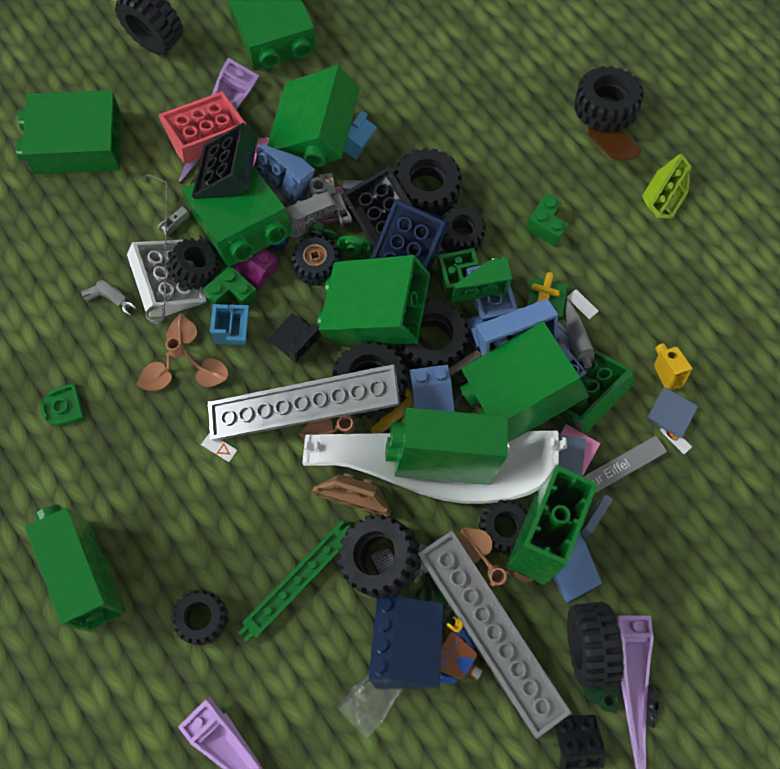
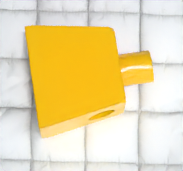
[654,343,693,390]

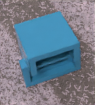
[344,111,377,160]
[210,304,250,345]

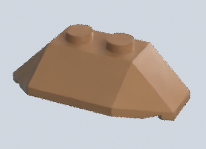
[313,473,391,517]

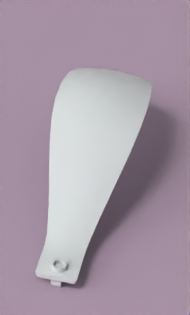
[303,431,567,504]

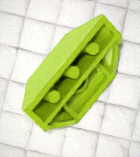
[642,154,692,219]

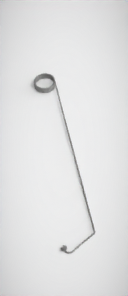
[141,175,167,323]

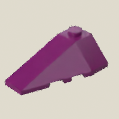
[232,248,279,291]

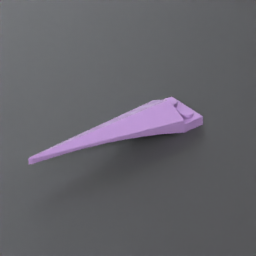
[179,58,259,183]
[616,616,654,769]
[178,697,263,769]

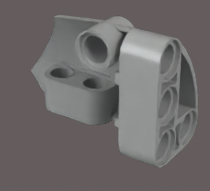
[261,176,338,238]

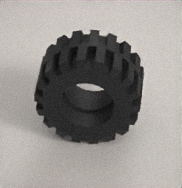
[442,206,486,253]
[167,238,219,290]
[478,500,527,554]
[171,589,228,646]

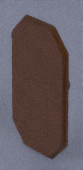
[587,128,641,162]

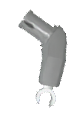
[81,280,136,315]

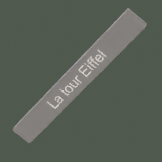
[525,436,667,514]

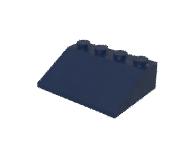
[371,199,450,272]
[368,596,444,689]

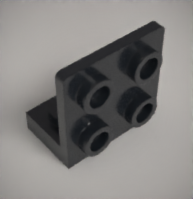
[268,313,321,363]
[554,715,607,769]

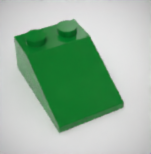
[451,257,512,303]

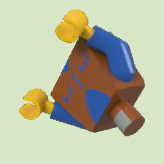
[440,617,483,684]

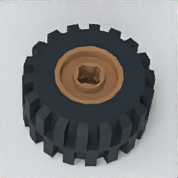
[292,235,339,286]

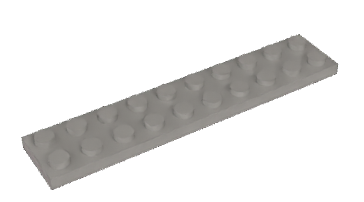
[208,365,400,441]
[418,531,571,738]

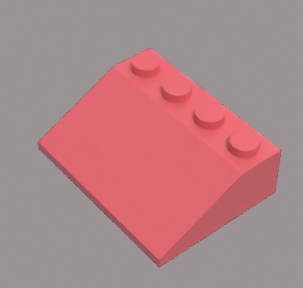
[159,92,247,164]

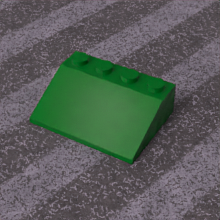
[558,349,635,434]

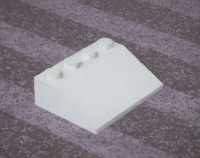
[127,240,207,318]

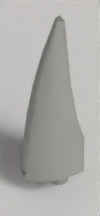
[565,298,595,368]

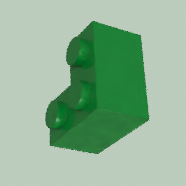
[525,193,568,247]
[437,248,479,297]
[202,266,258,306]

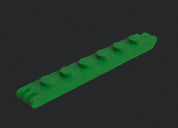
[238,518,352,642]

